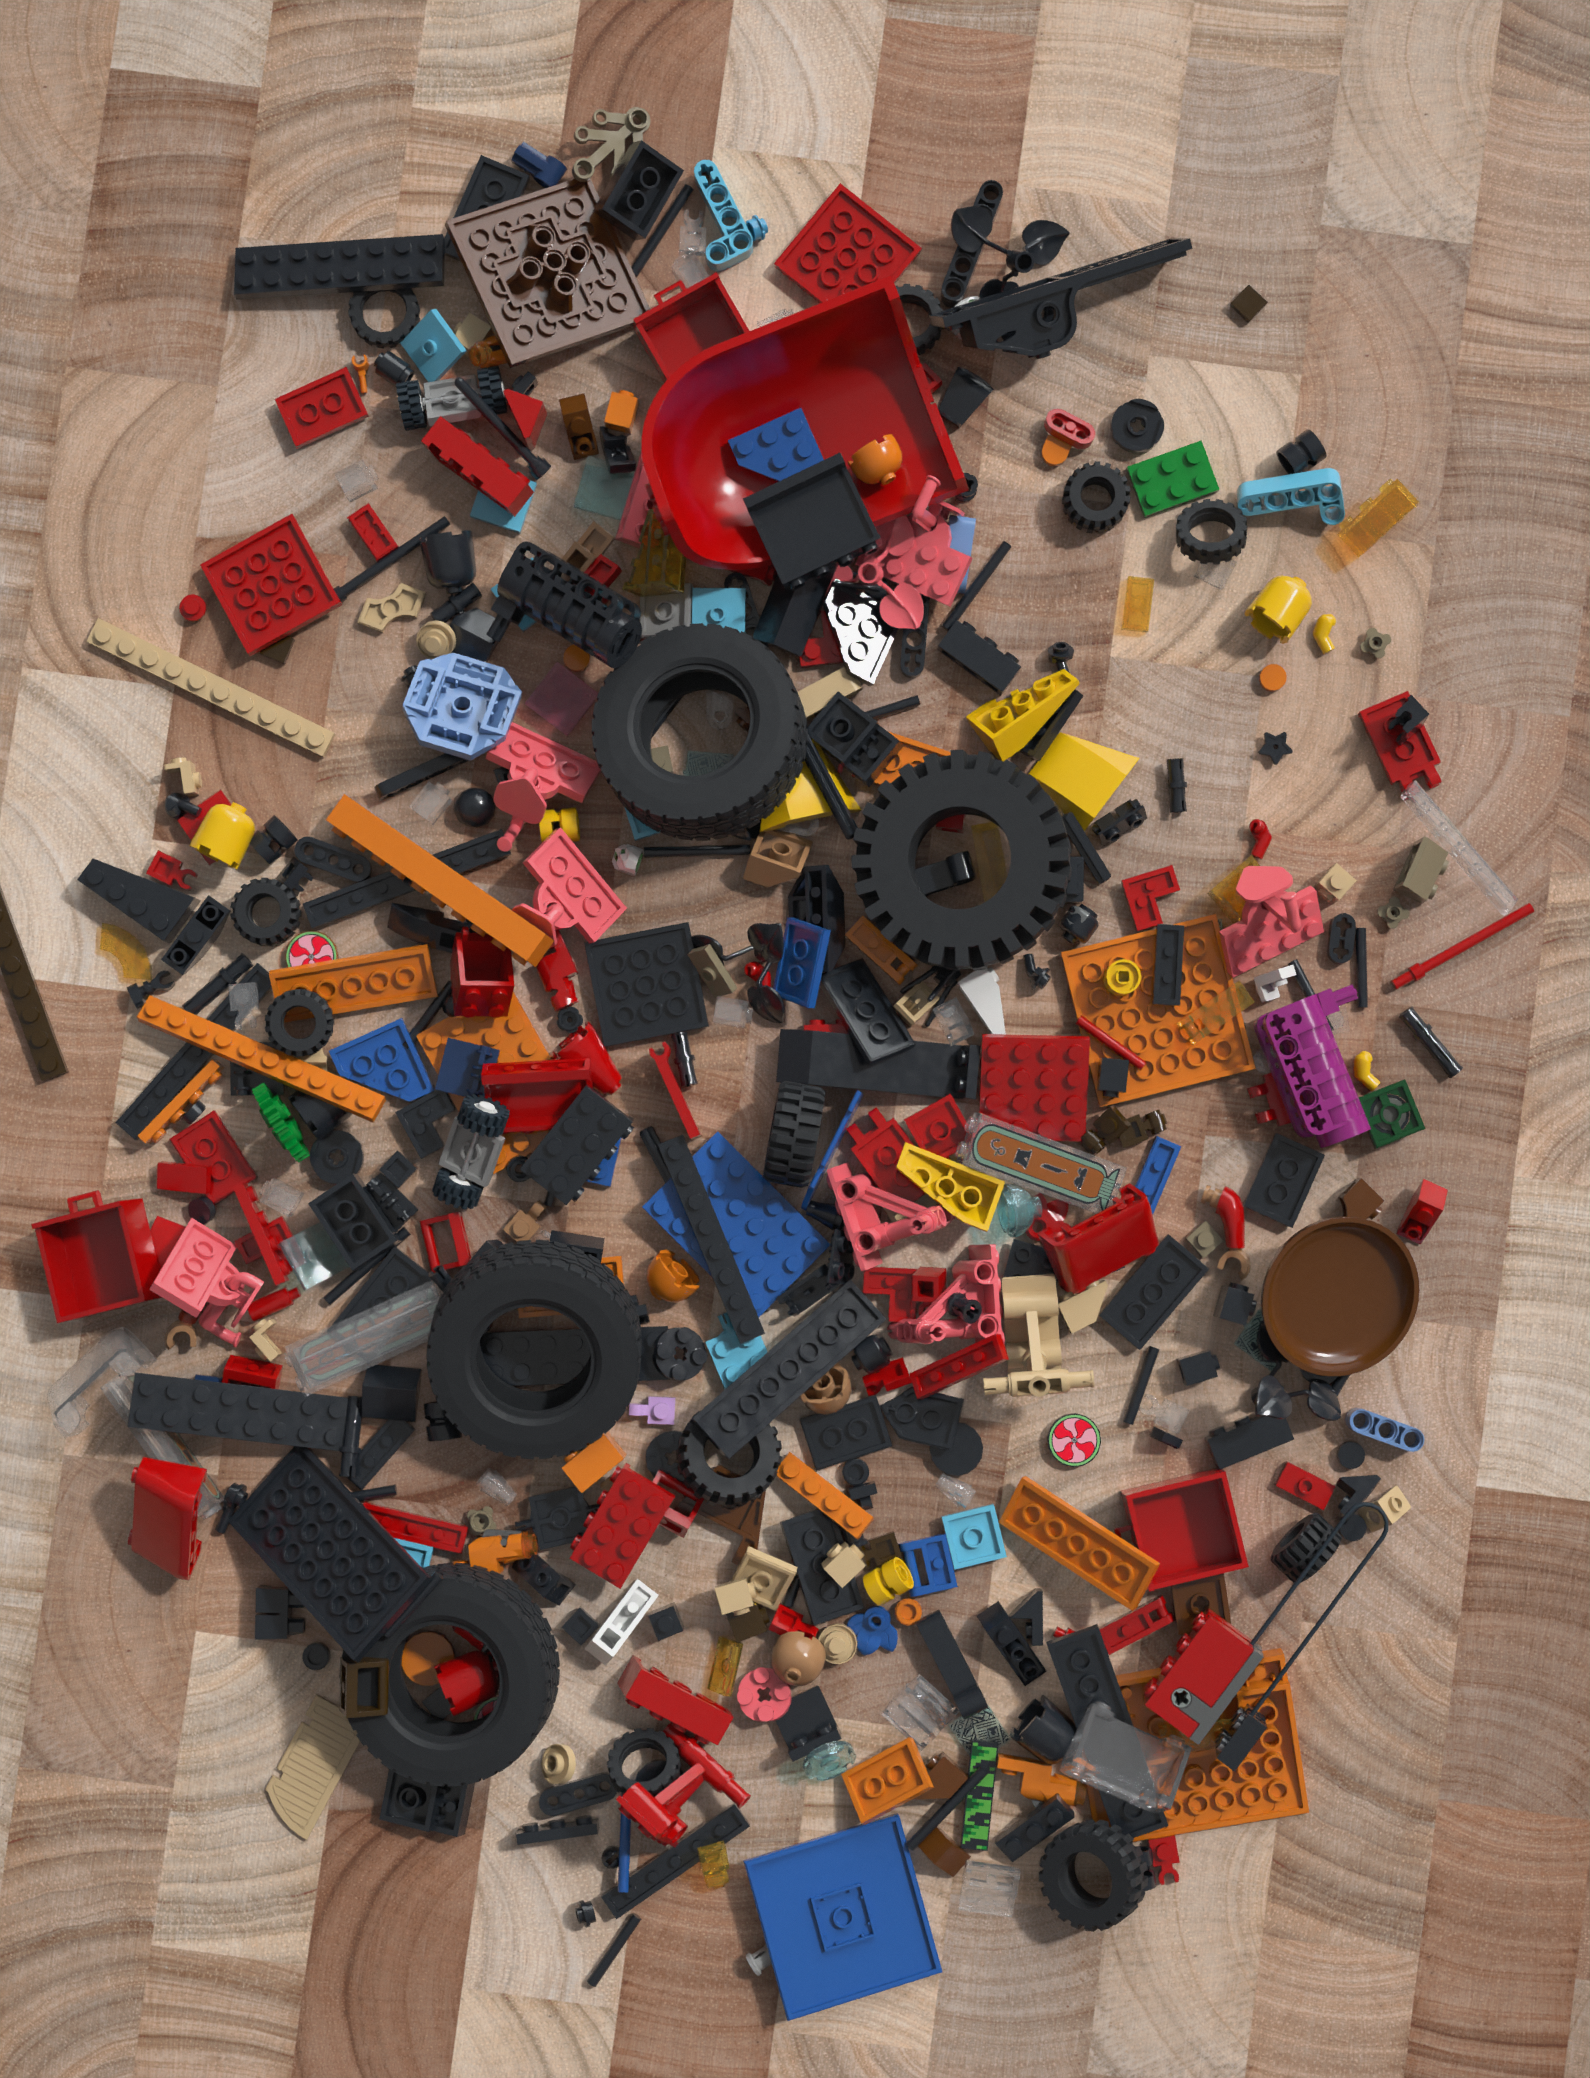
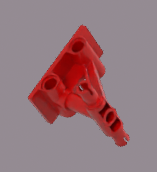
[616,1722,751,1847]

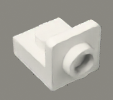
[1254,965,1296,1002]

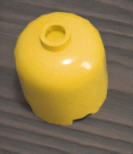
[1245,575,1312,644]
[189,802,255,870]

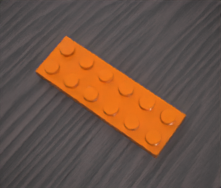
[269,944,438,1023]
[998,1476,1160,1611]

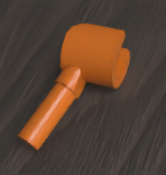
[352,354,369,394]

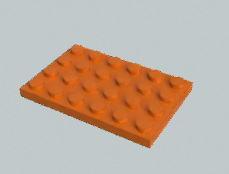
[416,991,552,1174]

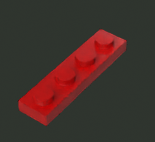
[233,1183,291,1286]
[909,1334,1009,1399]
[363,1502,469,1554]

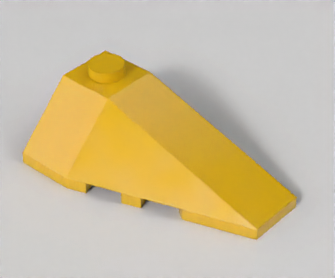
[966,669,1080,761]
[896,1142,1005,1232]

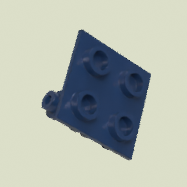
[435,1038,500,1098]

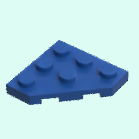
[728,408,824,481]
[329,1018,434,1102]

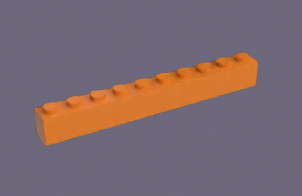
[326,794,554,967]

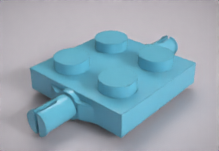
[705,1312,767,1389]

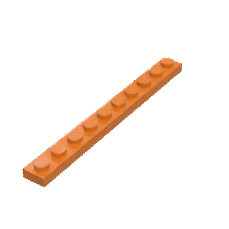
[137,995,386,1123]

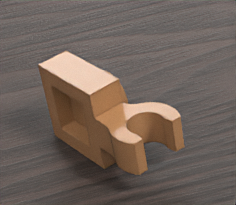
[503,1200,547,1241]

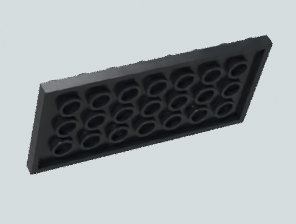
[228,1446,432,1663]

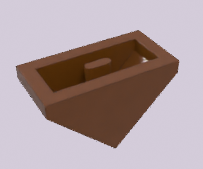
[918,1826,971,1877]

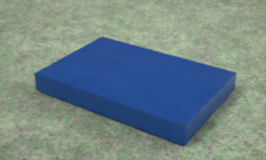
[773,917,831,1008]

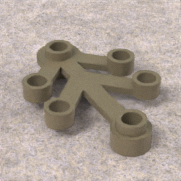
[572,107,650,182]

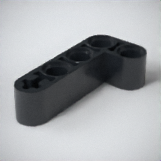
[915,851,977,896]
[915,1609,989,1720]

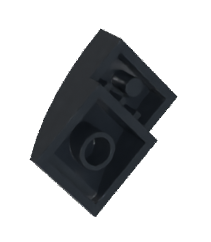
[807,691,903,787]
[379,1769,475,1837]

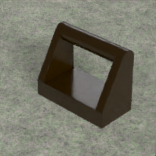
[339,1656,389,1718]

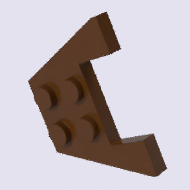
[659,1464,766,1565]

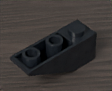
[977,1601,1047,1686]

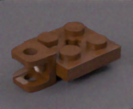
[1171,1573,1231,1635]

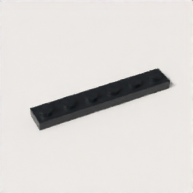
[601,1803,750,1920]

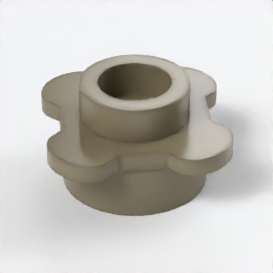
[1360,628,1391,659]
[1377,897,1410,929]
[467,1506,497,1536]

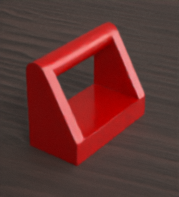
[419,1211,472,1273]
[222,1355,283,1389]
[652,1470,704,1538]

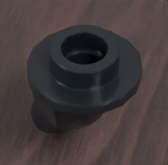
[1048,642,1074,673]
[164,792,202,819]
[1023,954,1051,991]

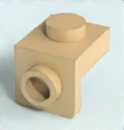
[164,758,202,797]
[249,1319,283,1362]

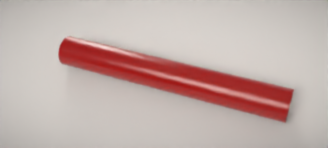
[1075,1015,1147,1071]

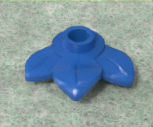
[847,1606,898,1656]

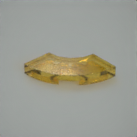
[100,923,152,980]

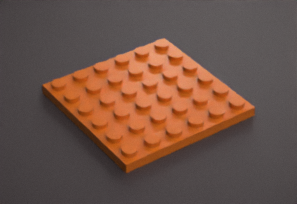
[1060,914,1256,1108]

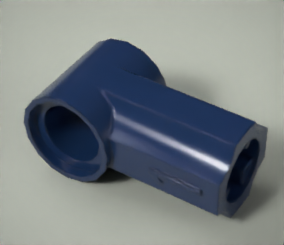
[511,142,567,188]

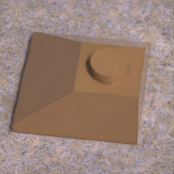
[743,829,813,887]

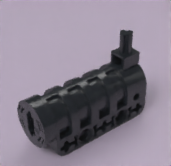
[486,541,642,668]

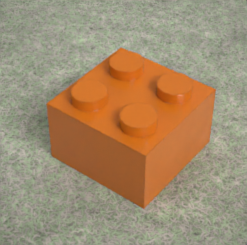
[562,1432,627,1493]

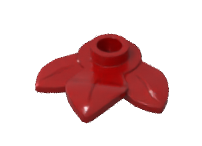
[1024,1193,1072,1241]

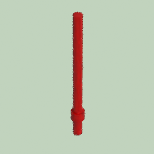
[1391,903,1534,990]

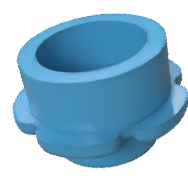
[746,215,768,241]

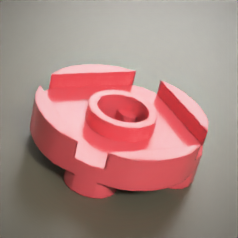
[737,1667,792,1723]

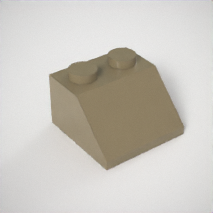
[1393,836,1449,903]

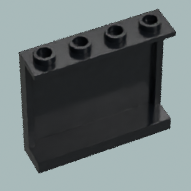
[743,453,883,591]

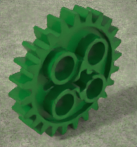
[252,1083,310,1163]

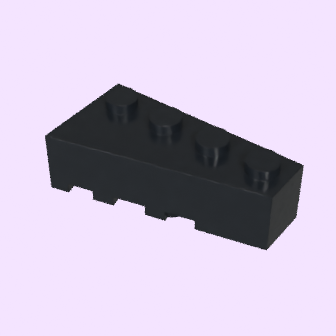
[77,858,201,943]

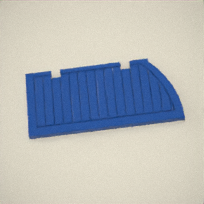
[801,1090,863,1211]

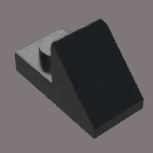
[1336,1475,1381,1525]
[1009,1588,1043,1646]

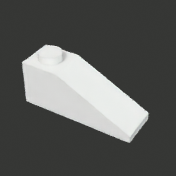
[957,967,1006,1034]
[585,1579,658,1665]

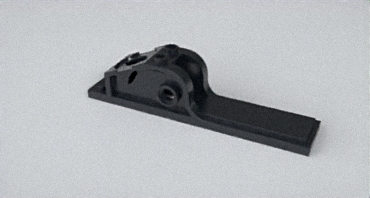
[929,238,1193,359]

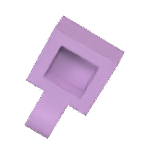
[629,1396,675,1425]

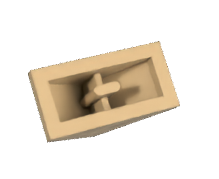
[893,982,939,1028]

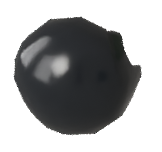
[453,787,496,828]

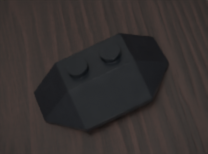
[788,865,845,972]

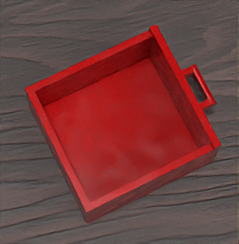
[633,272,749,383]
[31,1190,163,1323]
[1114,1468,1249,1592]

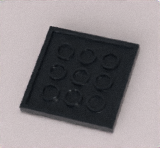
[584,922,709,1047]

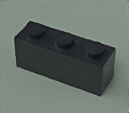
[937,620,1021,696]
[1204,1416,1294,1470]

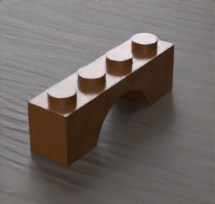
[1338,1178,1384,1220]

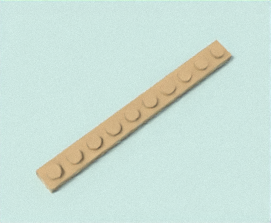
[86,618,336,758]

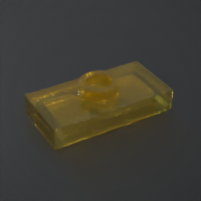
[1121,576,1154,633]
[707,1636,743,1697]

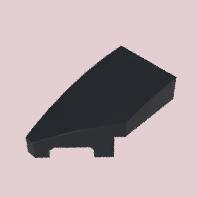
[599,426,636,474]

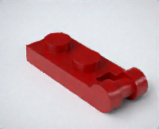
[1099,1595,1175,1655]

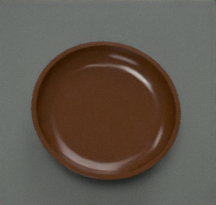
[1261,1216,1420,1376]

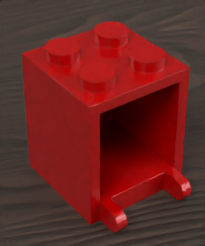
[450,927,515,1018]

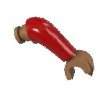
[1201,1185,1251,1281]

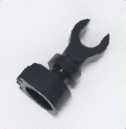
[127,971,175,1009]

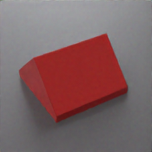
[503,389,547,451]

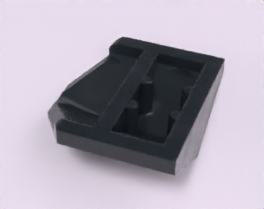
[450,608,498,663]

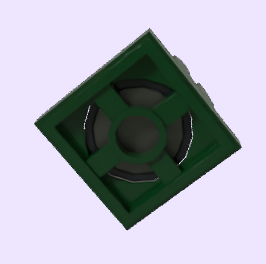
[1359,1079,1426,1149]

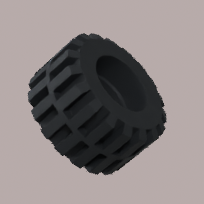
[1062,461,1131,534]
[230,878,302,947]
[264,989,335,1057]
[1270,1512,1342,1583]

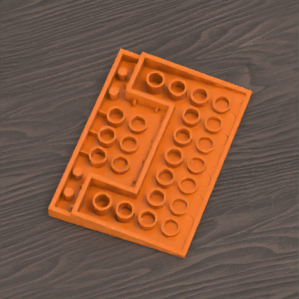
[1078,1648,1309,1842]

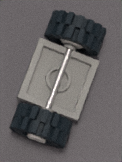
[396,365,507,431]
[432,1094,510,1209]

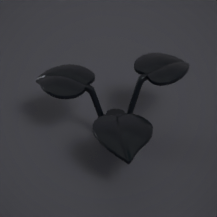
[951,206,1070,299]
[691,923,785,1023]
[1251,1321,1341,1421]

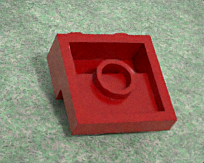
[904,1093,975,1160]

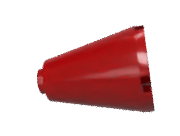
[549,1021,622,1095]

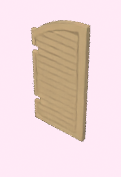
[265,1695,360,1840]

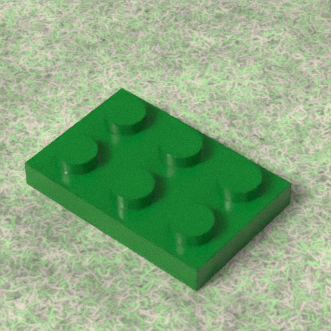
[1126,440,1220,518]

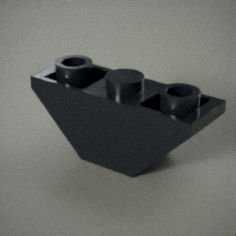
[161,895,231,976]

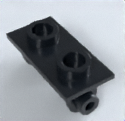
[1091,799,1147,846]

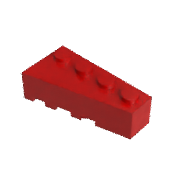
[421,416,534,517]
[617,1655,734,1745]

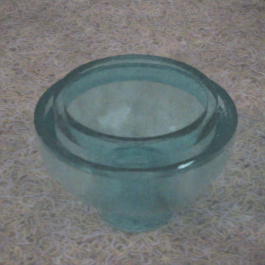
[997,1184,1042,1237]

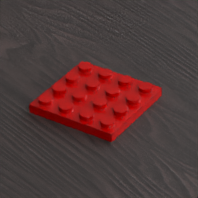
[774,183,922,303]
[200,514,342,656]
[978,1034,1090,1142]

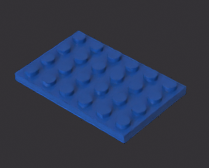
[642,1131,831,1317]

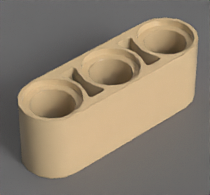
[798,667,863,720]

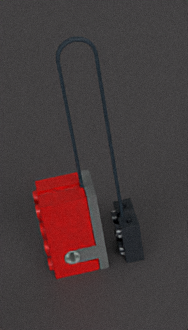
[1144,1502,1389,1771]

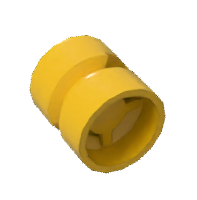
[539,807,580,842]
[1103,959,1141,997]
[863,1557,914,1606]

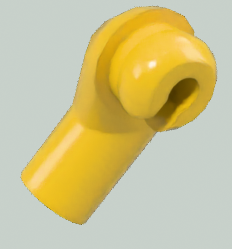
[1313,614,1336,655]
[1353,1051,1380,1092]

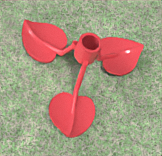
[832,515,924,629]

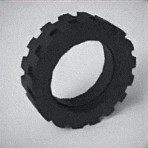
[896,284,943,355]
[348,288,420,348]
[1176,499,1247,565]
[607,1728,681,1797]

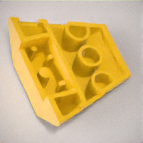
[1028,732,1139,832]
[760,741,861,832]

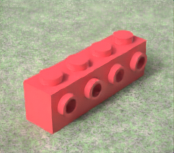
[615,451,659,550]

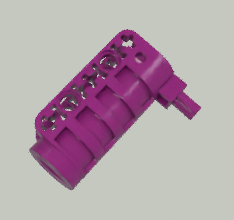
[1254,984,1371,1148]

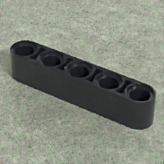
[941,180,1003,308]

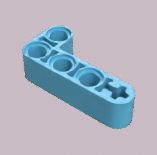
[694,160,753,272]
[1237,468,1345,525]

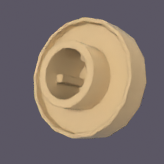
[416,620,456,659]
[818,1623,858,1664]
[541,1744,576,1785]

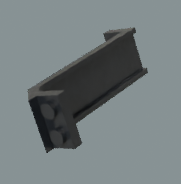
[776,1029,980,1099]

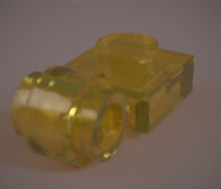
[697,1841,729,1890]

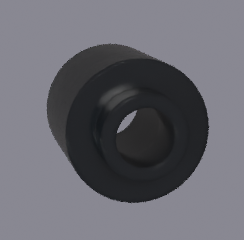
[374,351,415,387]

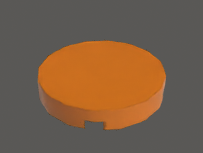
[402,1631,455,1686]

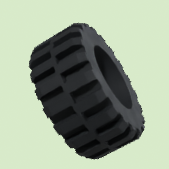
[763,1081,825,1188]
[676,1406,782,1508]
[1038,1819,1148,1932]

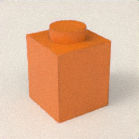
[604,390,639,434]

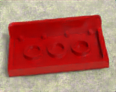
[569,1463,675,1589]

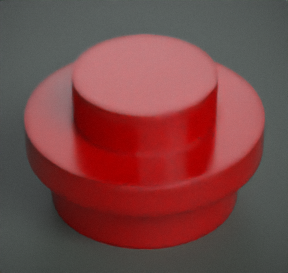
[179,594,206,621]

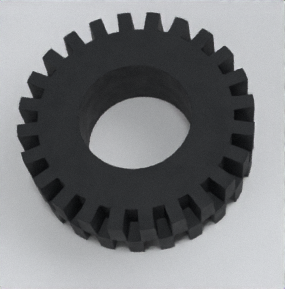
[851,750,1072,971]

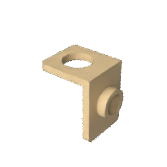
[1358,1486,1411,1532]

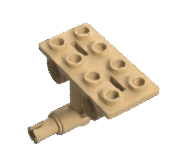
[983,1274,1094,1397]

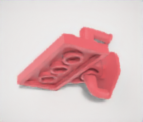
[855,475,973,607]
[485,722,601,852]
[512,827,627,948]
[1219,866,1324,978]
[149,1218,264,1348]

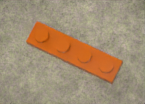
[138,1059,225,1144]
[776,1452,874,1540]

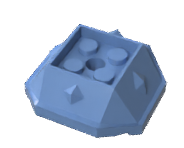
[403,653,522,760]

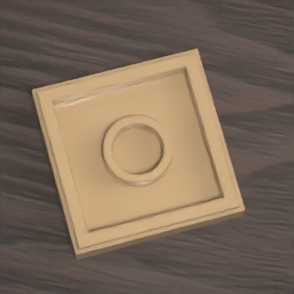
[730,1546,798,1611]

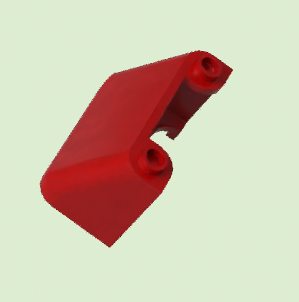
[1037,1183,1159,1294]
[128,1457,207,1581]

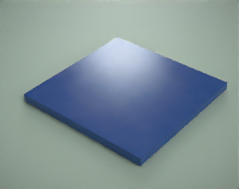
[743,1813,943,2021]

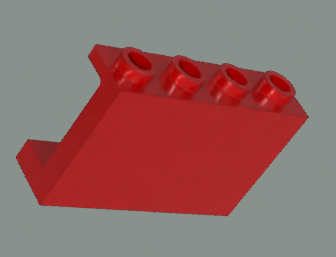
[481,1058,593,1135]

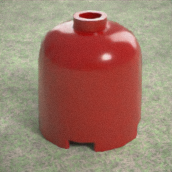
[434,1651,499,1716]

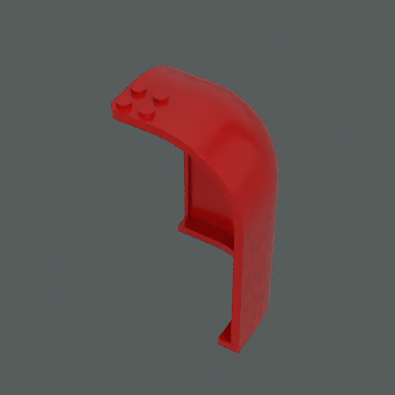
[641,275,969,570]

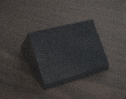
[362,1364,422,1422]

